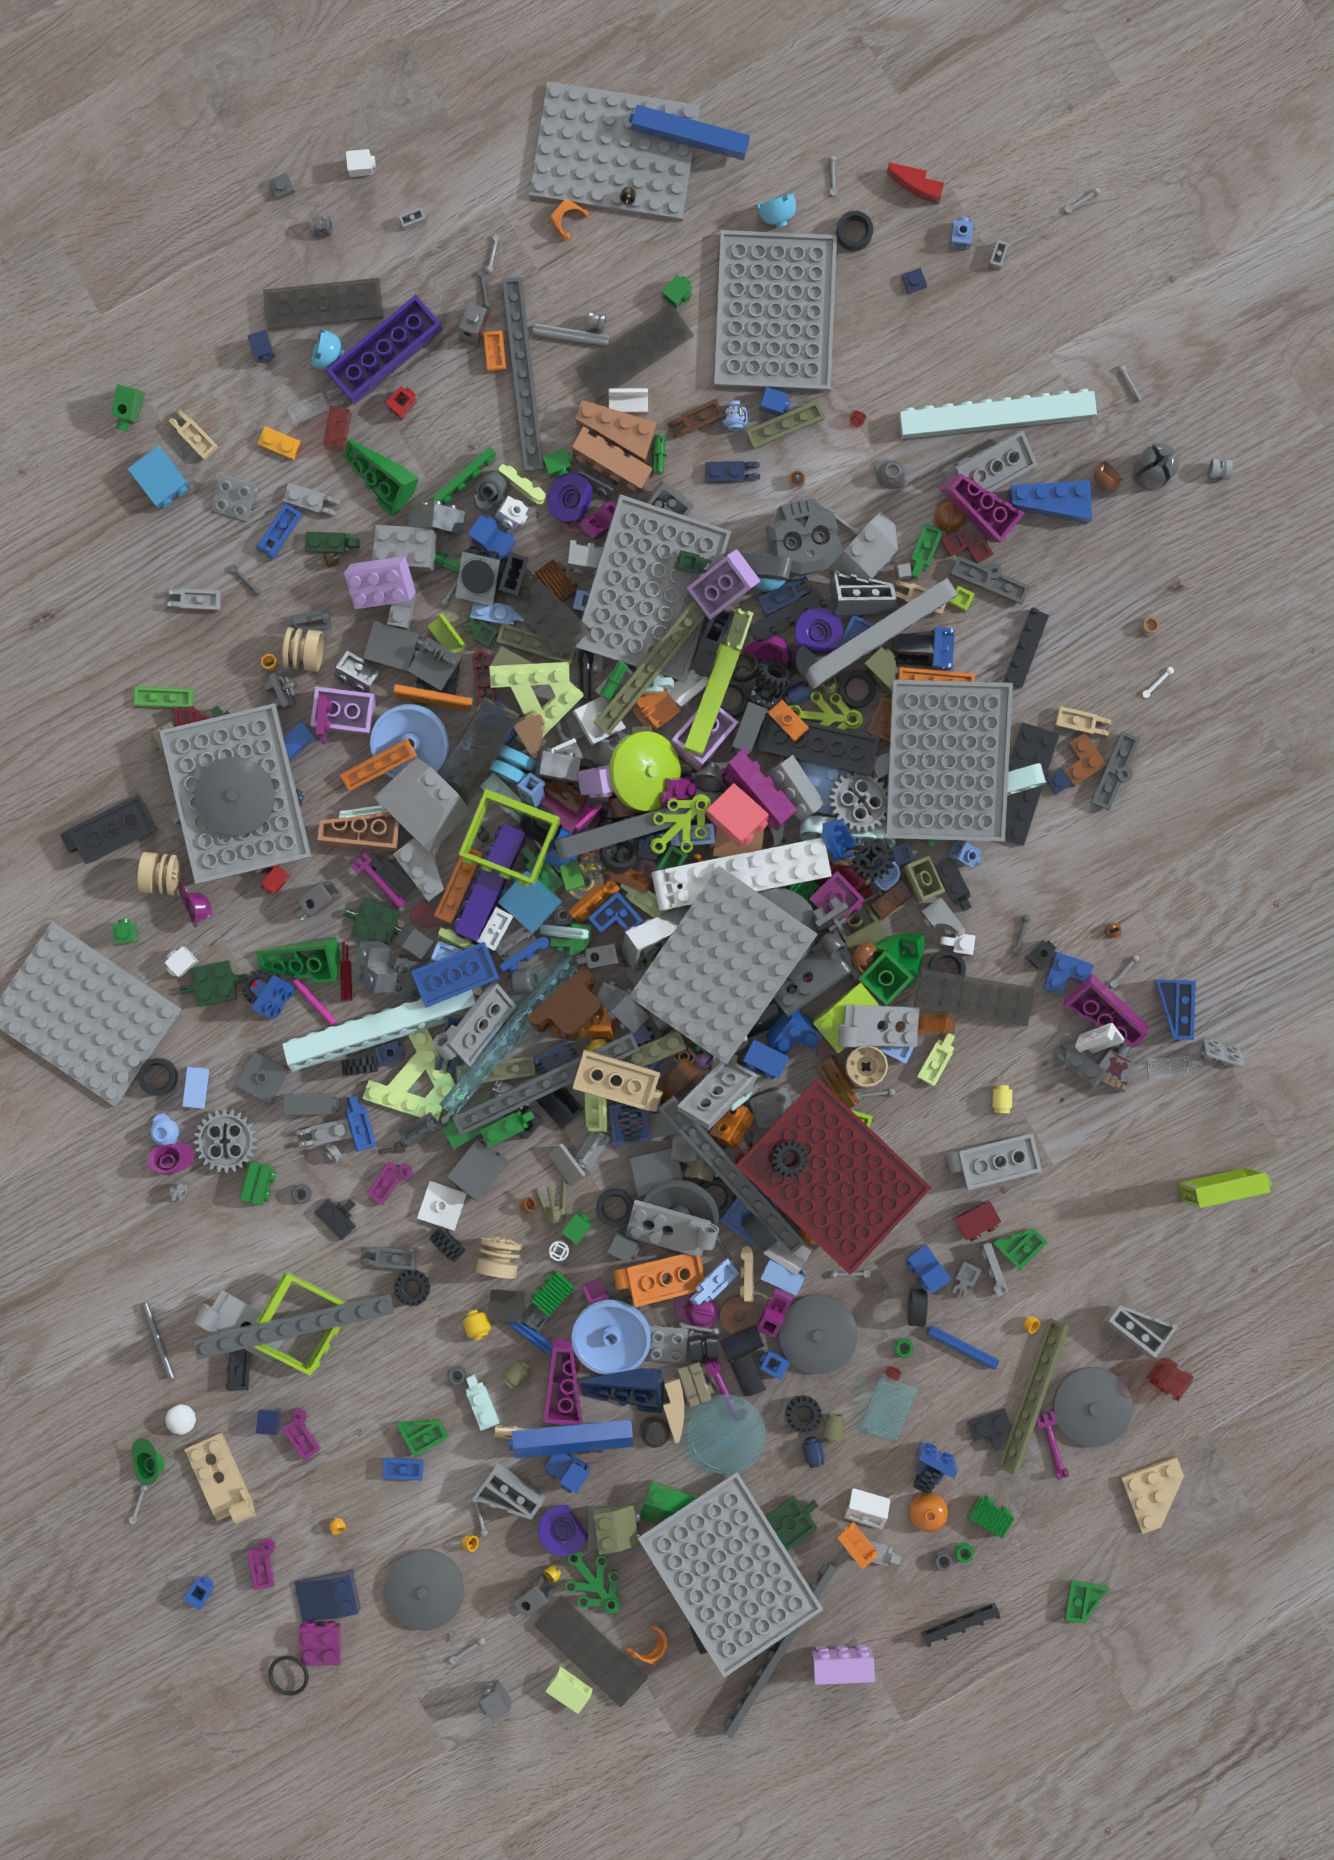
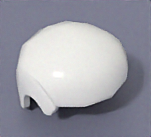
[165,1404,196,1435]

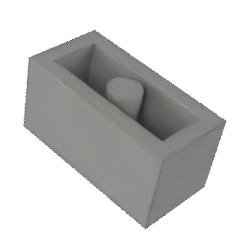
[399,207,427,231]
[988,240,1009,270]
[895,563,912,581]

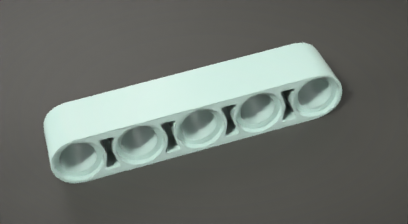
[1007,764,1046,796]
[800,815,895,848]

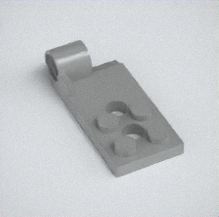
[942,430,1038,492]
[432,981,517,1067]
[838,1004,920,1047]
[677,1059,763,1130]
[946,1133,1042,1190]
[625,1200,719,1256]
[193,1290,284,1363]

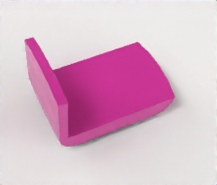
[539,781,603,835]

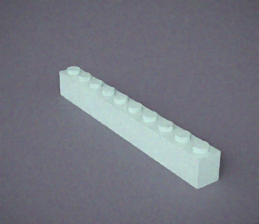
[899,389,1097,439]
[282,989,476,1072]

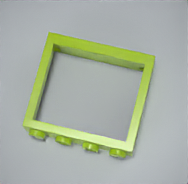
[459,789,561,887]
[1178,1167,1272,1208]
[254,1270,347,1376]

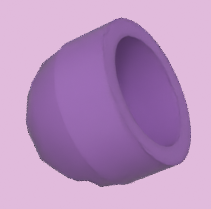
[696,1052,714,1069]

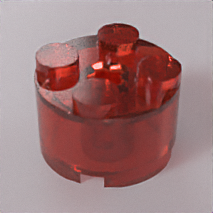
[1146,1357,1194,1402]

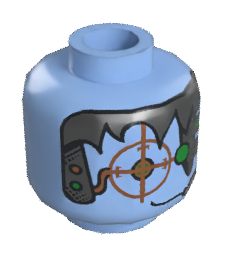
[722,401,748,431]

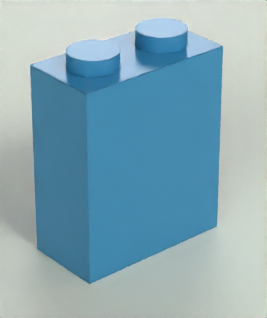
[128,445,191,510]
[498,871,562,934]

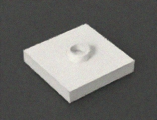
[573,697,626,746]
[417,1181,467,1231]

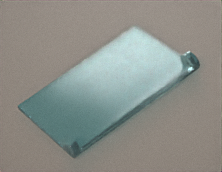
[859,1374,919,1441]

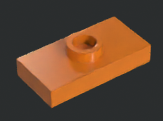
[483,330,506,372]
[768,700,809,742]

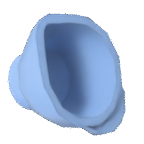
[875,861,900,891]
[150,1114,179,1146]

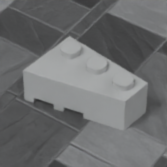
[763,755,825,821]

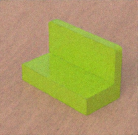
[427,612,466,654]

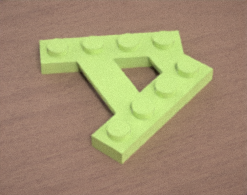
[489,662,584,746]
[363,1029,461,1122]

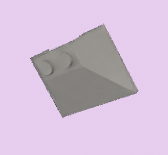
[374,757,472,853]

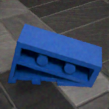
[1155,979,1196,1040]

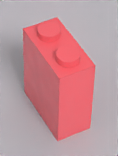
[706,783,769,848]

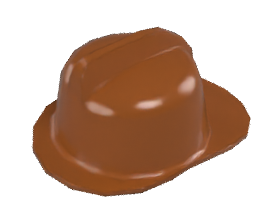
[933,498,965,543]

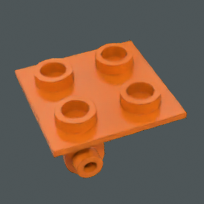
[631,689,681,732]

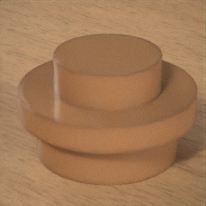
[1140,616,1160,636]

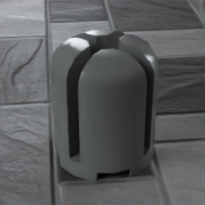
[1132,443,1179,490]

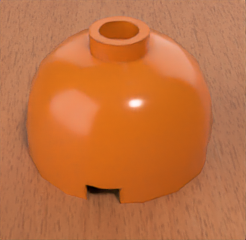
[909,1492,948,1533]

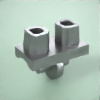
[264,673,298,709]
[813,897,849,932]

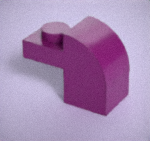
[579,501,615,540]
[757,1288,793,1338]

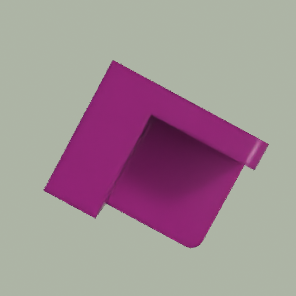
[582,1277,610,1305]

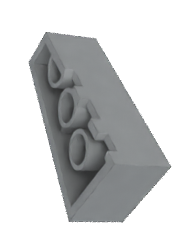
[621,905,692,970]

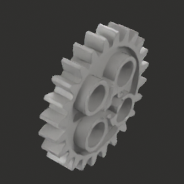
[828,772,888,834]
[193,1109,259,1173]

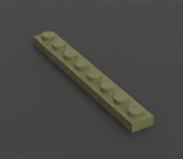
[593,601,706,735]
[998,1318,1069,1476]

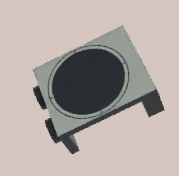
[455,547,505,606]

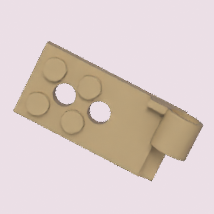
[572,1050,663,1112]
[184,1432,256,1524]

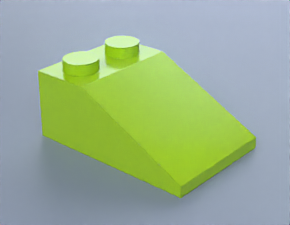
[813,982,880,1053]

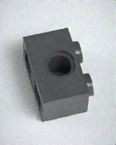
[607,1231,639,1263]

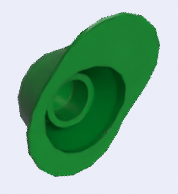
[132,1438,165,1486]

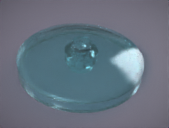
[687,1395,766,1474]

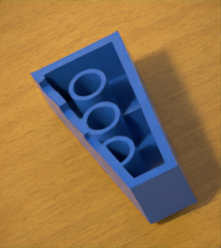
[1008,480,1092,524]

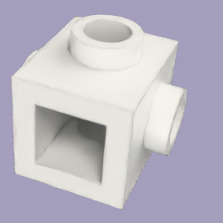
[494,496,528,530]

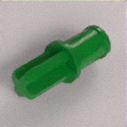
[651,435,667,475]
[435,551,461,573]
[600,661,628,700]

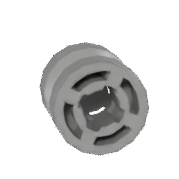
[1209,458,1233,480]

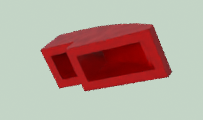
[886,162,944,204]

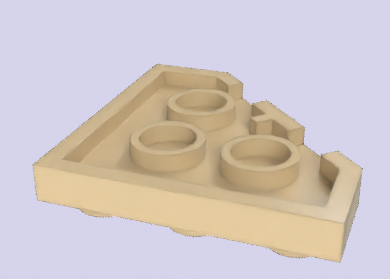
[1120,1456,1184,1534]

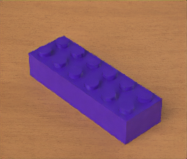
[326,294,443,405]
[453,824,527,941]

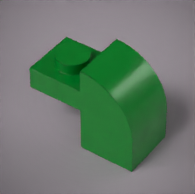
[550,924,592,956]

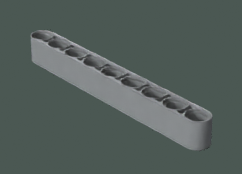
[804,578,958,689]

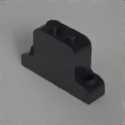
[691,610,734,676]

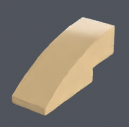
[663,1376,684,1443]

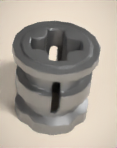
[310,216,332,236]

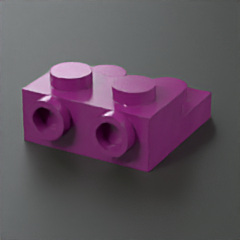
[808,871,865,926]
[299,1621,341,1666]

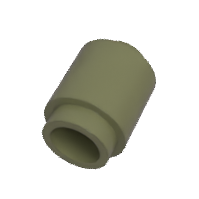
[502,1360,532,1389]
[822,1413,845,1444]

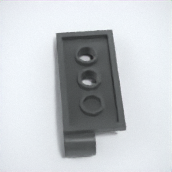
[773,931,852,1017]

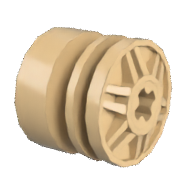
[282,627,324,672]
[138,852,181,896]
[844,1046,888,1088]
[475,1236,522,1279]

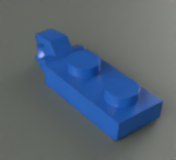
[345,1096,376,1152]

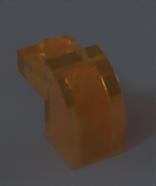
[918,1013,955,1033]

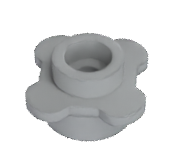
[324,1144,342,1163]
[169,1182,187,1202]

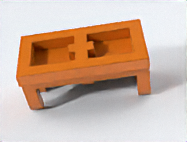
[836,1521,878,1570]

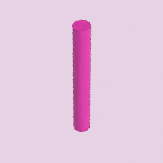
[292,979,337,1026]

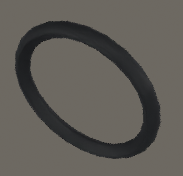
[269,1655,309,1696]

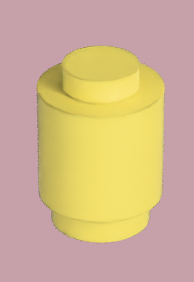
[992,1085,1013,1113]

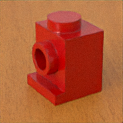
[386,386,417,420]
[260,865,291,894]

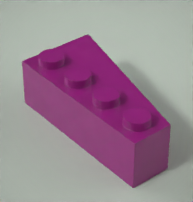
[939,474,1025,543]
[722,747,797,831]
[1063,973,1149,1048]
[543,1339,583,1425]

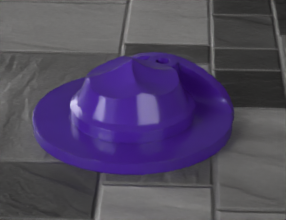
[547,473,593,522]
[795,607,843,654]
[538,1504,588,1556]

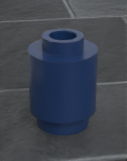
[783,681,813,706]
[802,1437,825,1468]

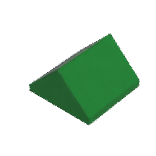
[858,950,914,1006]

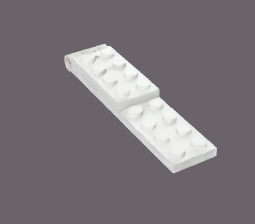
[651,838,832,911]

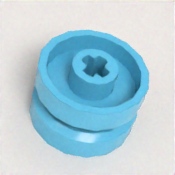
[488,744,537,784]

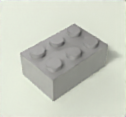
[372,525,438,572]

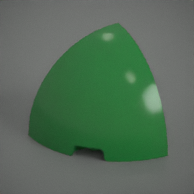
[873,933,925,987]

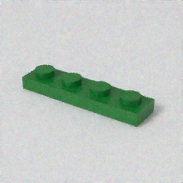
[432,446,496,506]

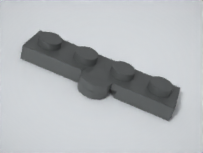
[950,556,1030,605]
[1090,731,1140,811]

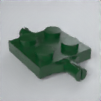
[343,898,402,946]
[180,960,248,1007]
[765,1495,819,1551]

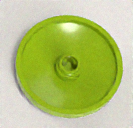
[609,731,681,811]

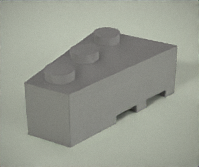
[568,540,603,576]
[393,838,445,902]
[1102,1305,1178,1358]
[471,1462,545,1520]

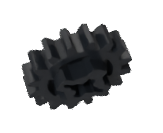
[851,839,895,881]

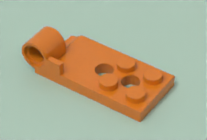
[612,1253,705,1307]

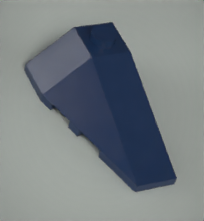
[580,1368,664,1413]

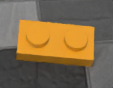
[257,426,301,460]

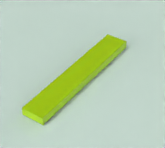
[684,644,741,756]

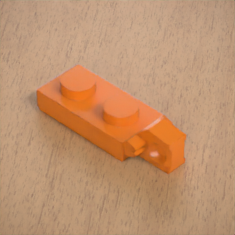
[569,879,620,924]

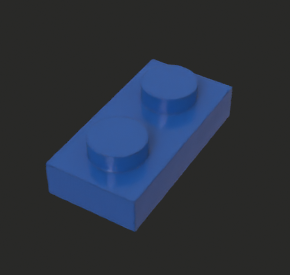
[383,1457,424,1481]

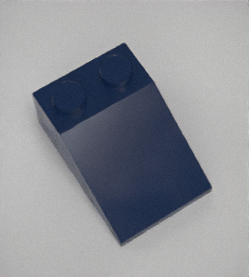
[295,1569,361,1622]

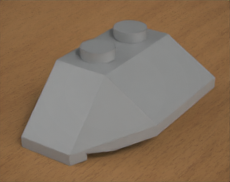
[829,512,898,580]

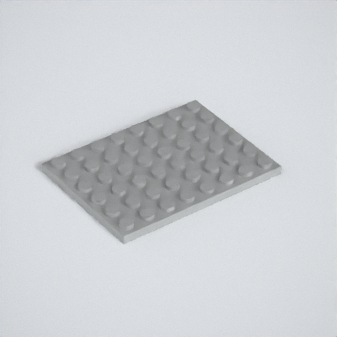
[529,81,700,221]
[714,230,837,391]
[573,495,731,682]
[886,679,1013,841]
[159,703,312,884]
[629,866,817,1065]
[0,922,183,1107]
[637,1472,823,1678]

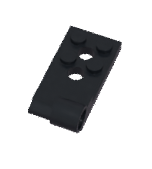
[60,795,157,864]

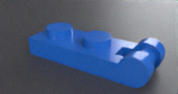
[256,503,303,560]
[499,937,550,973]

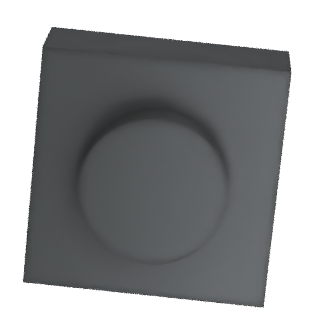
[269,172,295,200]

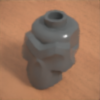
[474,472,507,511]

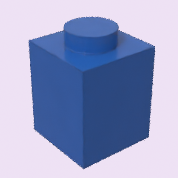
[760,387,791,416]

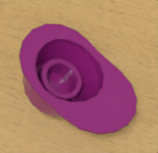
[744,635,789,665]
[178,883,212,928]
[147,1143,195,1175]
[674,1293,720,1327]

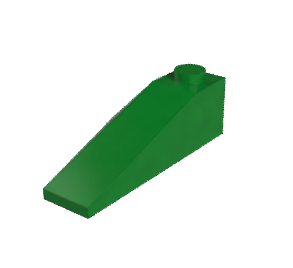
[343,439,419,516]
[256,937,340,983]
[640,1480,699,1524]

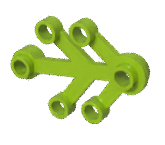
[789,691,863,730]
[650,794,711,854]

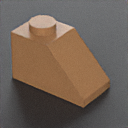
[513,710,545,759]

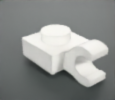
[940,934,975,955]

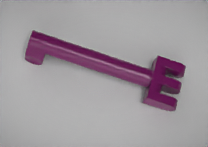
[349,850,406,910]
[704,1359,748,1422]
[1036,1410,1069,1480]

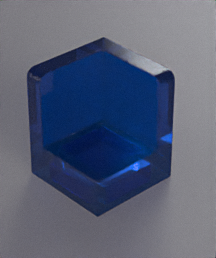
[256,1408,281,1435]

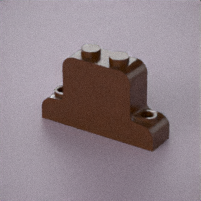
[526,965,604,1041]

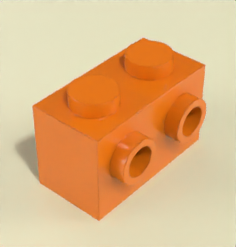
[709,1105,754,1150]

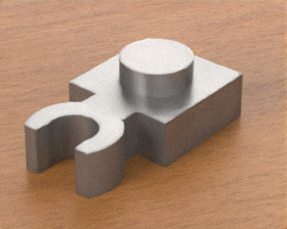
[952,1260,982,1298]

